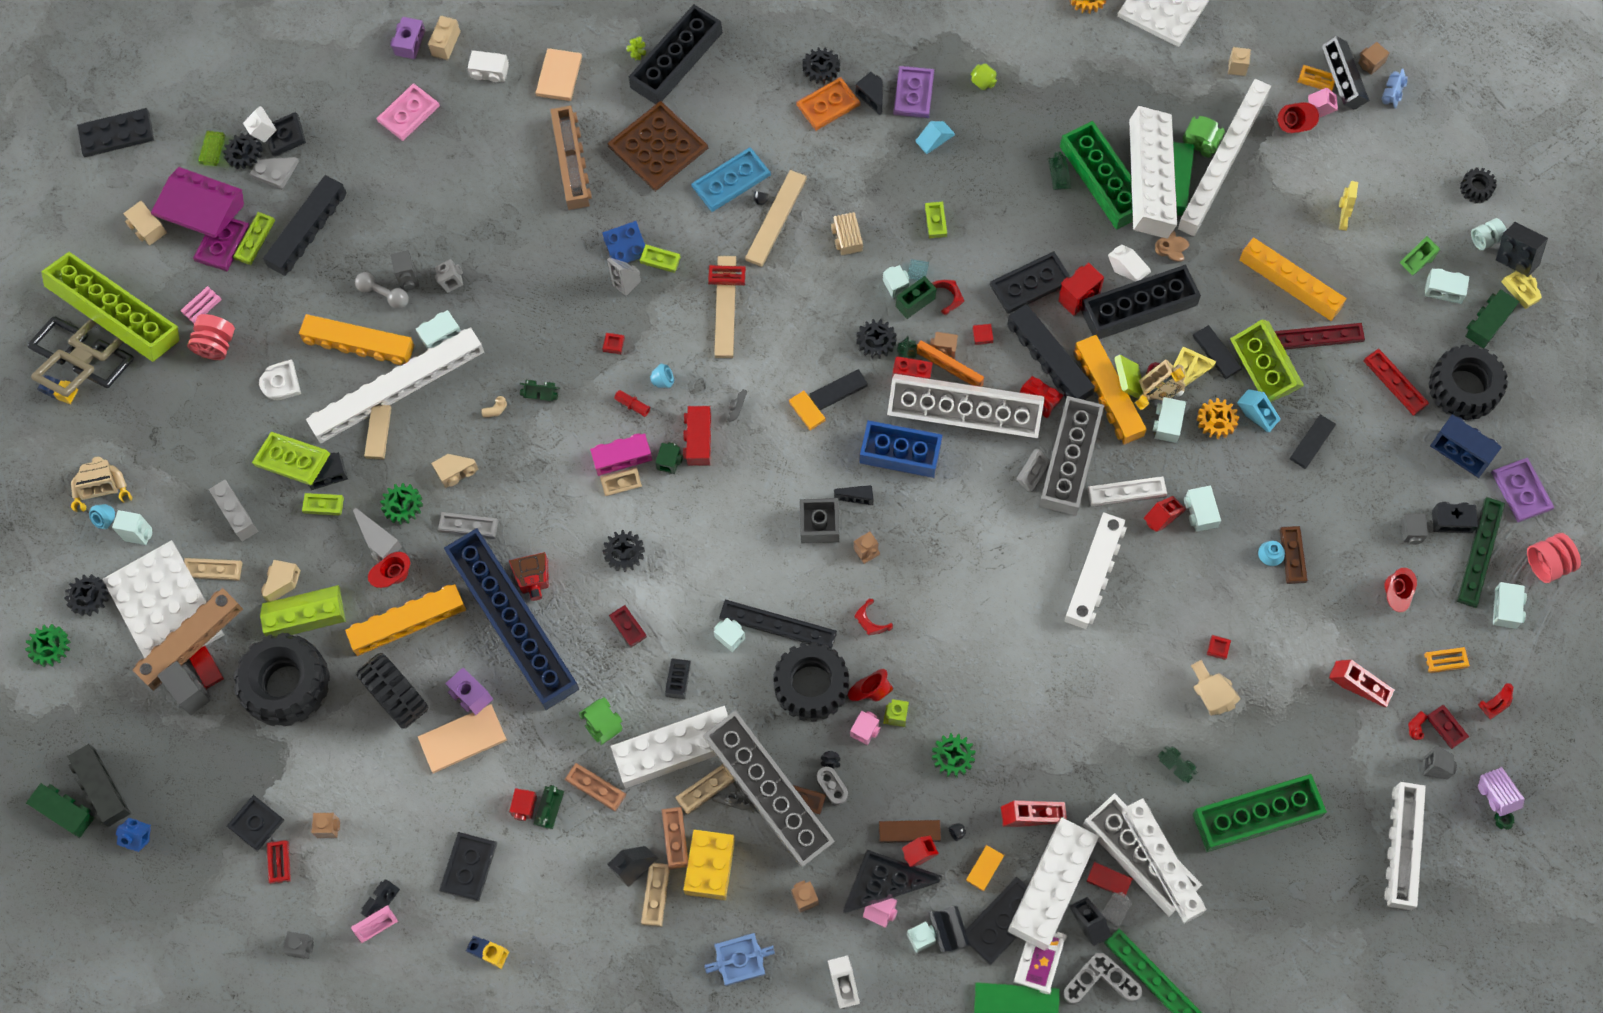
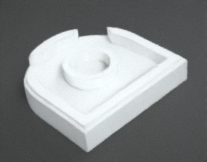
[259,359,301,400]

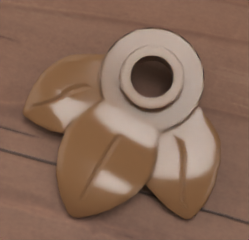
[1155,230,1189,262]

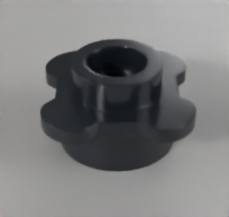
[821,751,841,768]

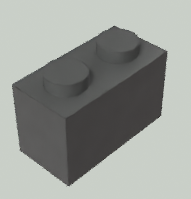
[390,250,419,290]

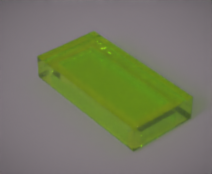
[198,130,225,166]

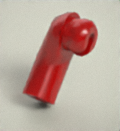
[1408,711,1428,740]

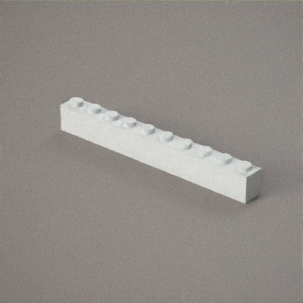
[1178,79,1271,236]
[306,327,484,444]

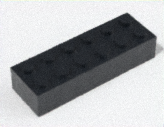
[628,4,723,105]
[1081,265,1201,339]

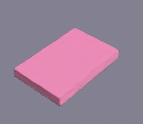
[377,83,440,141]

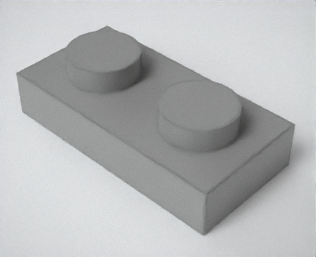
[1016,449,1050,492]

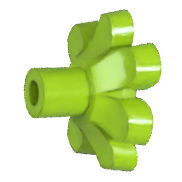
[626,37,646,60]

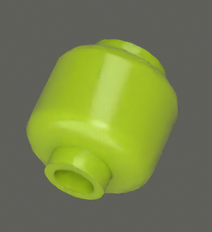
[970,63,997,90]

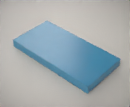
[691,147,771,212]

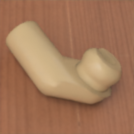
[482,396,507,418]

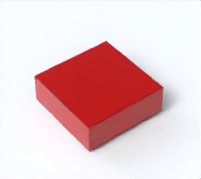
[972,324,994,345]
[602,333,625,354]
[1207,635,1231,660]

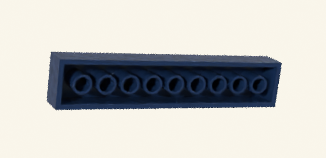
[444,528,580,710]

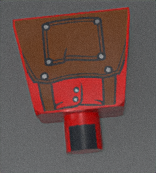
[509,552,549,601]

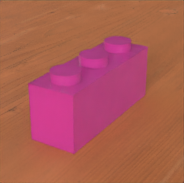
[590,433,653,476]

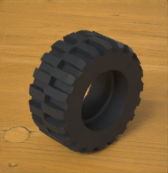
[1429,344,1508,420]
[773,642,849,722]
[356,653,429,729]

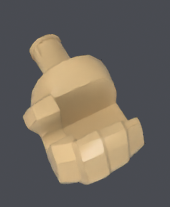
[1191,660,1240,716]

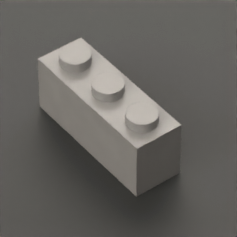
[209,480,259,541]

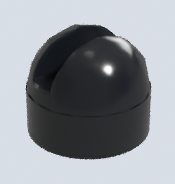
[754,191,769,205]
[949,823,966,841]

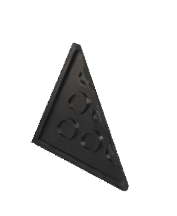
[843,850,941,913]

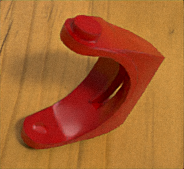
[932,280,964,315]
[854,598,893,635]
[1478,683,1514,720]

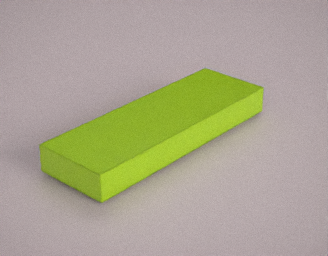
[233,212,275,265]

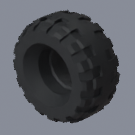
[234,633,330,727]

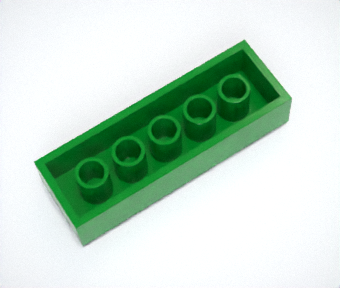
[1060,121,1133,230]
[1192,774,1327,853]

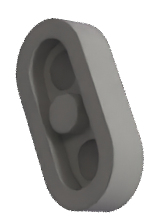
[817,767,848,805]

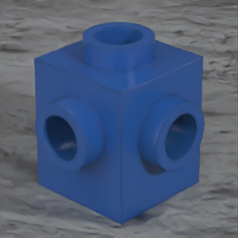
[116,818,151,852]

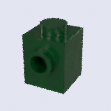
[655,442,683,474]

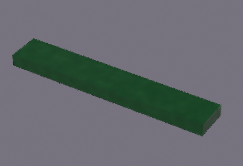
[1457,497,1505,608]

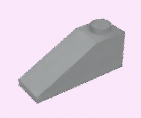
[607,257,641,296]
[353,508,402,562]

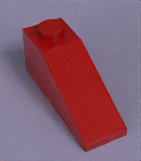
[1329,660,1394,707]
[1001,801,1067,827]

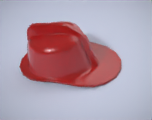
[1277,102,1319,133]
[368,552,411,588]
[1384,568,1417,612]
[848,669,893,702]

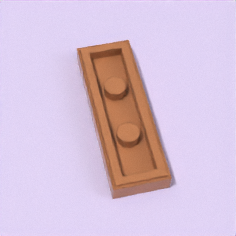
[565,763,626,812]
[662,807,688,869]

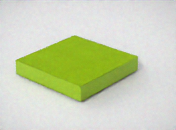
[1114,355,1143,399]

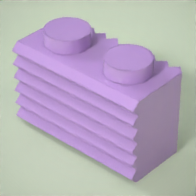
[1478,767,1524,816]

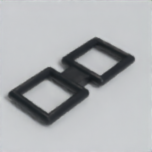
[27,316,134,388]

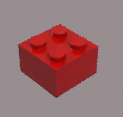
[1058,263,1104,316]

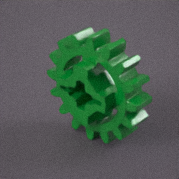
[380,483,423,525]
[25,624,71,667]
[932,733,976,778]

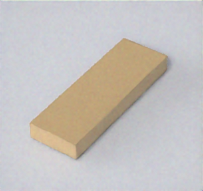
[364,405,391,459]
[184,558,242,581]
[675,764,736,815]
[641,863,670,927]

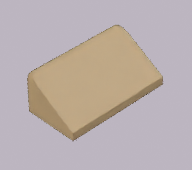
[600,467,642,496]

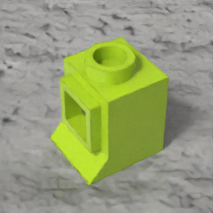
[883,699,909,727]

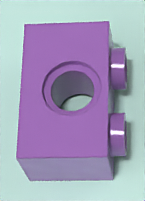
[391,17,425,59]
[445,668,493,715]

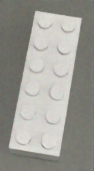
[611,706,728,789]
[1083,793,1202,917]
[1007,818,1099,951]

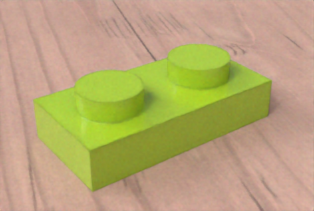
[925,202,947,239]
[640,245,681,273]
[302,493,344,516]

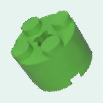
[1182,116,1225,158]
[579,697,623,745]

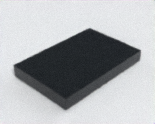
[439,832,498,902]

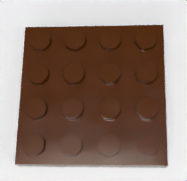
[607,101,708,192]

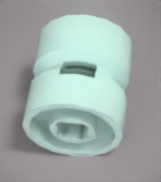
[1471,218,1507,250]

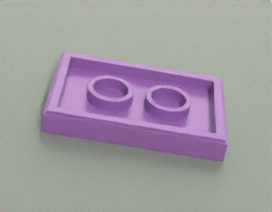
[894,66,934,118]
[1491,458,1555,522]

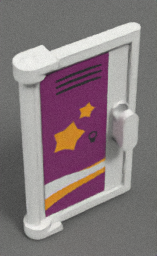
[1014,932,1067,995]

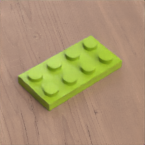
[252,432,330,485]

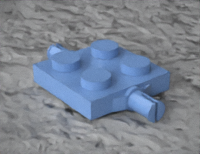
[705,933,775,986]

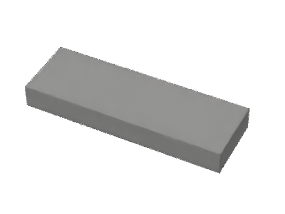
[438,512,499,539]

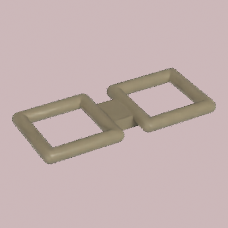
[31,319,123,397]

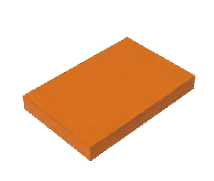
[796,77,860,131]

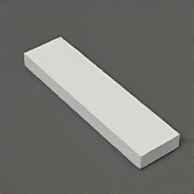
[1087,476,1167,507]

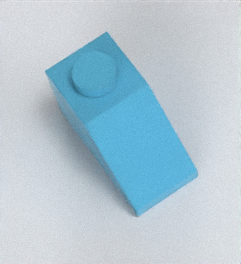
[1237,389,1280,432]

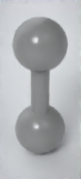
[355,272,409,309]

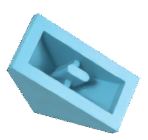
[916,121,955,154]

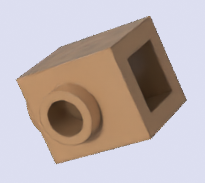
[1358,42,1390,75]
[312,813,340,838]
[791,881,819,913]

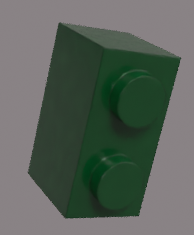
[896,276,937,319]

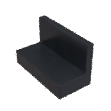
[929,906,970,953]

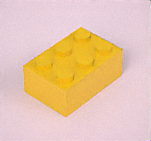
[684,830,735,900]

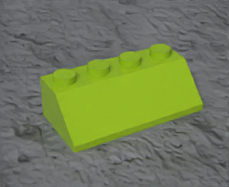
[1230,319,1304,402]
[260,585,346,636]

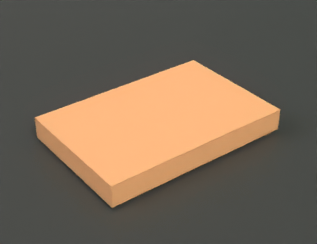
[536,48,582,101]

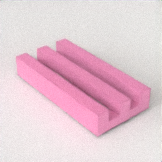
[180,286,221,324]
[351,905,398,943]

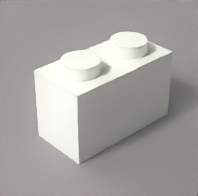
[468,50,509,82]

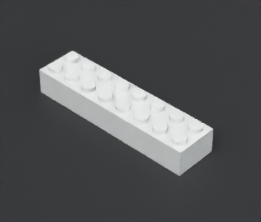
[1129,106,1177,238]
[887,374,1044,438]

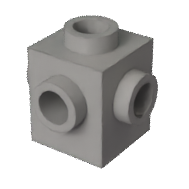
[435,259,463,293]

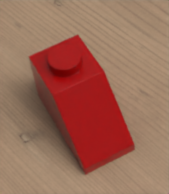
[1143,496,1186,532]

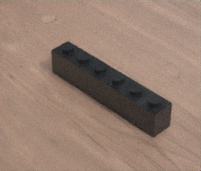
[263,175,347,276]
[1007,304,1095,400]

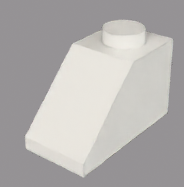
[243,106,276,142]
[1108,244,1151,282]
[828,955,860,1009]

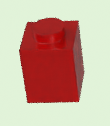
[509,788,537,821]
[901,836,939,867]

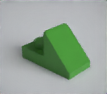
[1400,236,1440,276]

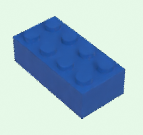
[860,420,943,478]

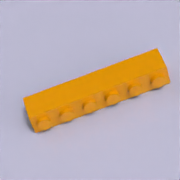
[1239,237,1347,321]
[299,314,415,365]
[1073,335,1147,445]
[345,584,466,656]

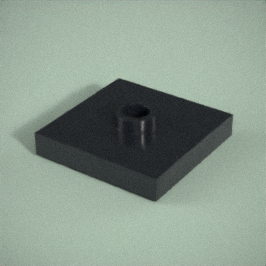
[268,112,306,157]
[226,794,284,852]

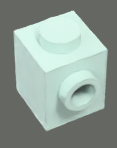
[883,265,909,298]
[714,618,745,652]
[907,922,936,953]

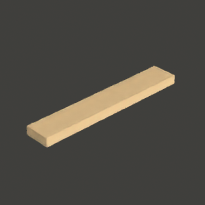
[745,170,807,267]
[715,256,736,358]

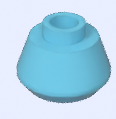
[650,364,674,388]
[89,504,115,529]
[1258,541,1285,566]

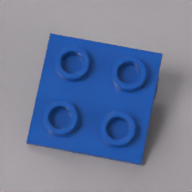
[602,221,645,263]

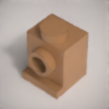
[930,332,958,359]
[854,531,880,564]

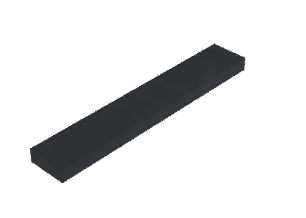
[719,599,837,651]

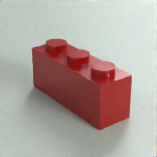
[683,406,711,466]

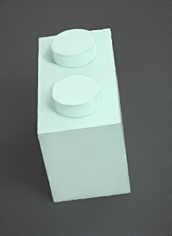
[1424,268,1469,304]
[416,310,460,349]
[1152,397,1186,443]
[1184,486,1221,532]
[112,510,152,545]
[1493,582,1527,629]

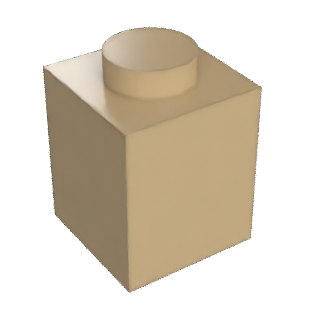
[1228,47,1251,76]

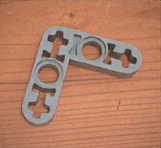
[1063,953,1142,1004]

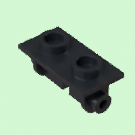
[361,879,400,917]

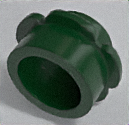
[1494,813,1515,830]

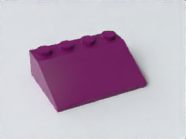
[151,167,244,238]

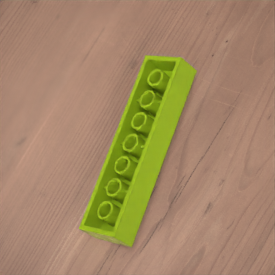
[41,252,180,362]

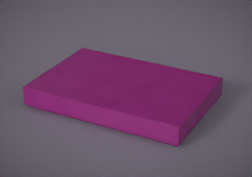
[193,218,250,272]

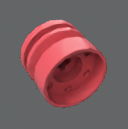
[187,314,235,360]
[1527,533,1581,583]

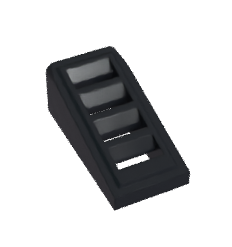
[834,485,874,505]
[665,658,691,699]

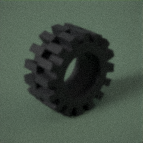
[1460,167,1497,203]

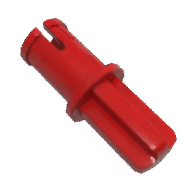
[614,390,651,417]

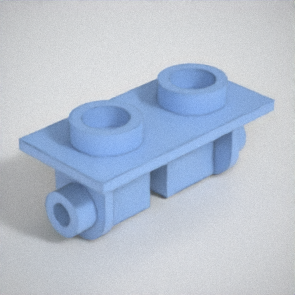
[1382,69,1408,108]

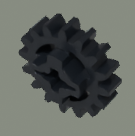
[802,47,840,84]
[223,132,263,170]
[856,319,896,359]
[603,530,645,572]
[64,574,109,616]

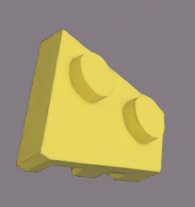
[1339,181,1358,231]
[1501,271,1542,309]
[1173,347,1216,386]

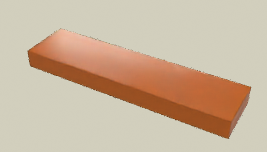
[917,340,984,387]

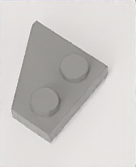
[250,157,299,190]

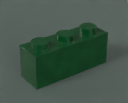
[1465,289,1520,349]
[26,783,94,838]

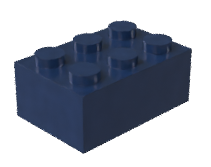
[1430,415,1502,478]

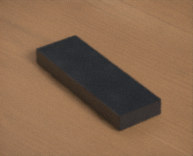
[1193,325,1242,379]
[809,369,868,410]
[1290,414,1336,469]

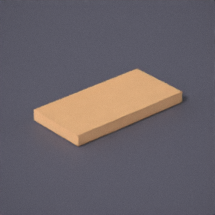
[418,704,507,774]

